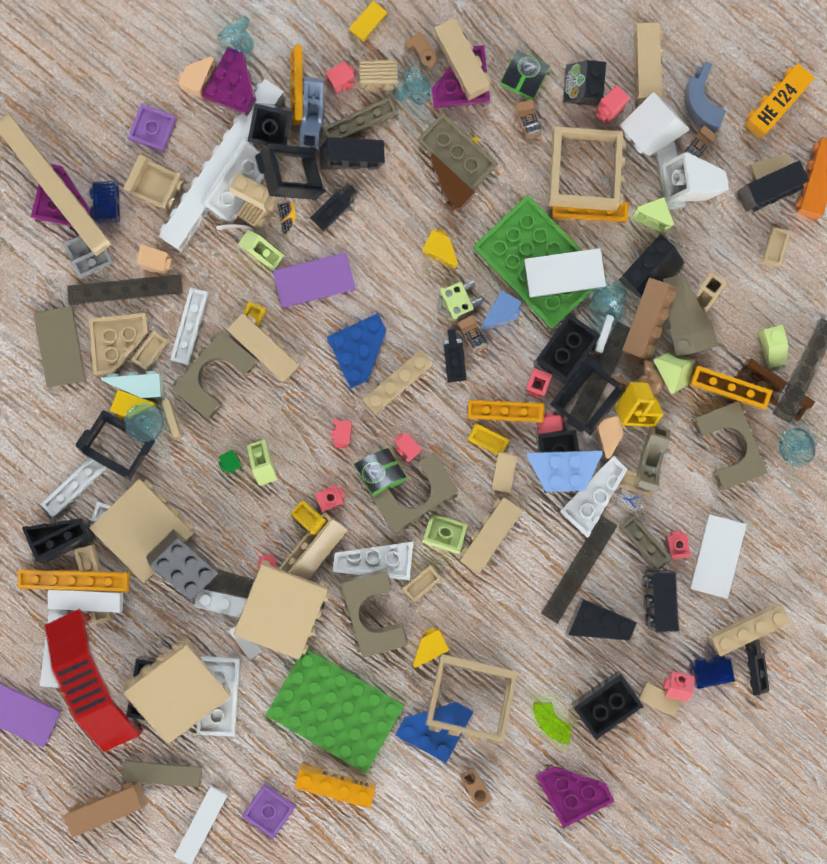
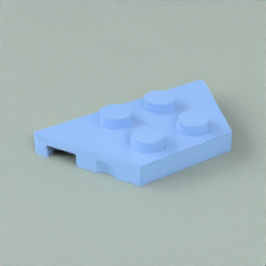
[526,451,602,492]

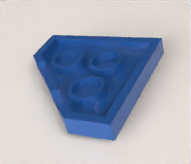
[327,313,386,389]
[395,701,474,763]

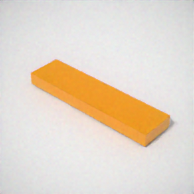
[290,45,303,126]
[551,202,629,222]
[467,400,545,423]

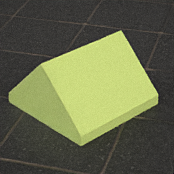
[630,197,674,234]
[653,351,695,394]
[422,513,468,554]

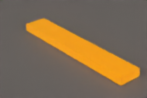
[17,569,130,592]

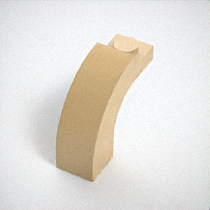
[695,271,728,314]

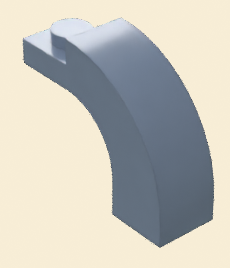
[684,62,726,133]
[300,77,325,150]

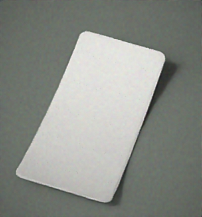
[216,224,253,230]
[229,626,262,660]

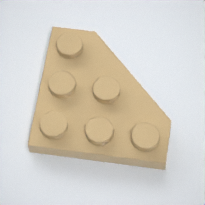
[89,313,149,376]

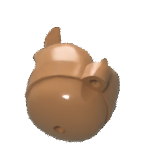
[613,354,665,396]

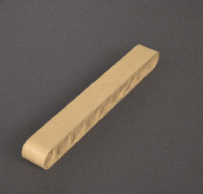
[0,113,112,256]

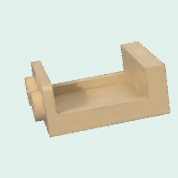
[123,155,185,212]

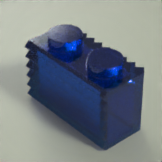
[89,181,120,223]
[689,655,735,689]

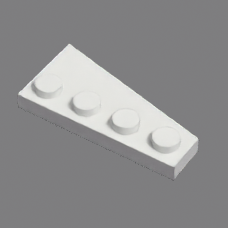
[560,456,627,538]
[333,541,414,580]

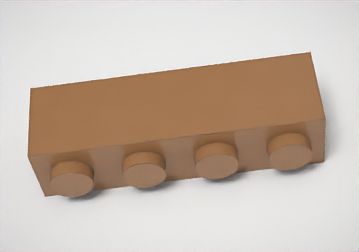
[622,278,677,360]
[63,781,148,838]

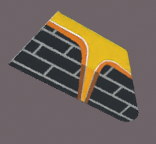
[278,202,296,235]

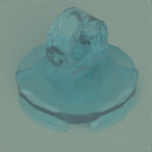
[217,15,254,54]
[394,66,431,105]
[590,282,627,320]
[124,403,164,442]
[778,428,817,467]

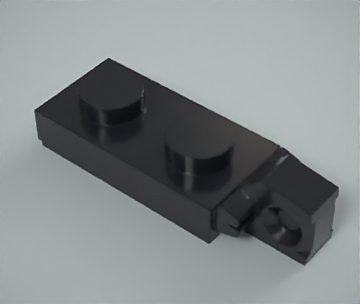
[310,185,357,232]
[443,329,467,383]
[745,639,770,695]

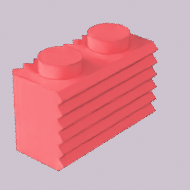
[596,85,630,124]

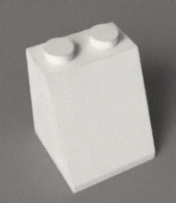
[620,92,690,156]
[663,153,729,202]

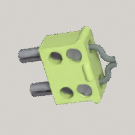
[436,280,483,322]

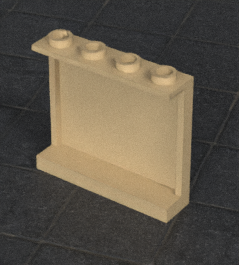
[89,479,196,583]
[233,560,330,659]
[123,639,231,744]

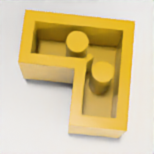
[615,382,664,427]

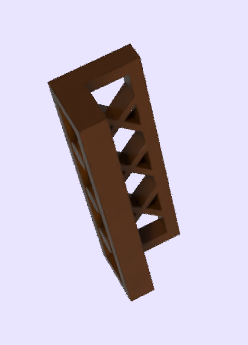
[734,358,815,422]

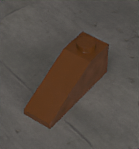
[430,154,475,213]

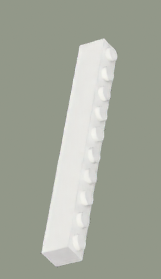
[159,79,285,252]

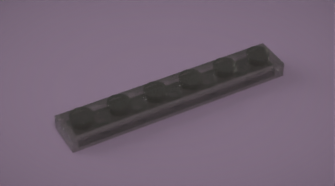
[772,318,827,423]

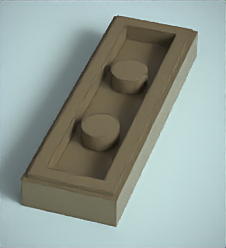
[619,515,672,571]

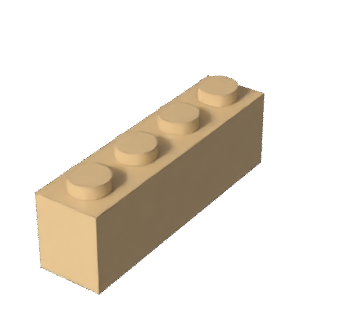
[434,17,491,100]
[634,22,665,104]
[227,313,300,383]
[363,350,433,416]
[459,497,523,574]
[279,512,347,580]
[707,603,791,656]

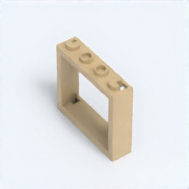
[548,127,626,211]
[425,654,517,745]

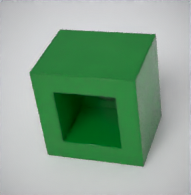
[218,450,243,474]

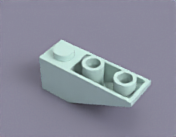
[101,371,164,399]

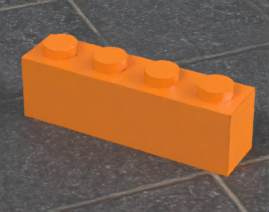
[795,137,827,220]

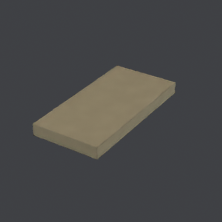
[417,112,498,191]
[34,306,86,388]

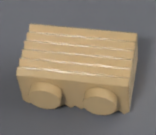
[359,60,398,91]
[229,172,273,211]
[236,196,278,230]

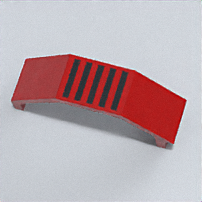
[45,609,143,752]

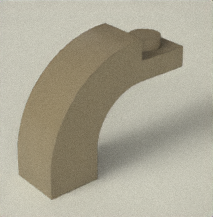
[636,426,670,492]

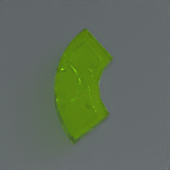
[533,702,571,744]

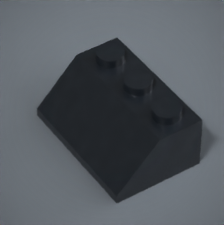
[618,234,685,300]

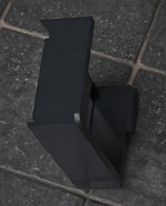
[255,143,326,201]
[550,356,626,436]
[76,410,155,481]

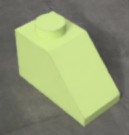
[237,230,284,271]
[758,325,788,369]
[247,439,277,486]

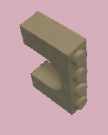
[172,331,259,420]
[691,401,768,490]
[369,452,459,534]
[339,568,408,658]

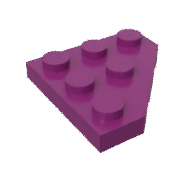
[432,45,490,109]
[202,47,257,116]
[31,164,92,227]
[536,765,615,828]

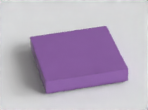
[128,103,178,153]
[242,783,296,839]

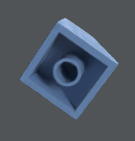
[481,290,522,331]

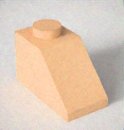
[178,56,217,98]
[137,245,172,275]
[596,416,625,459]

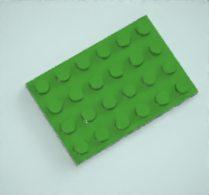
[473,195,607,330]
[266,648,405,773]

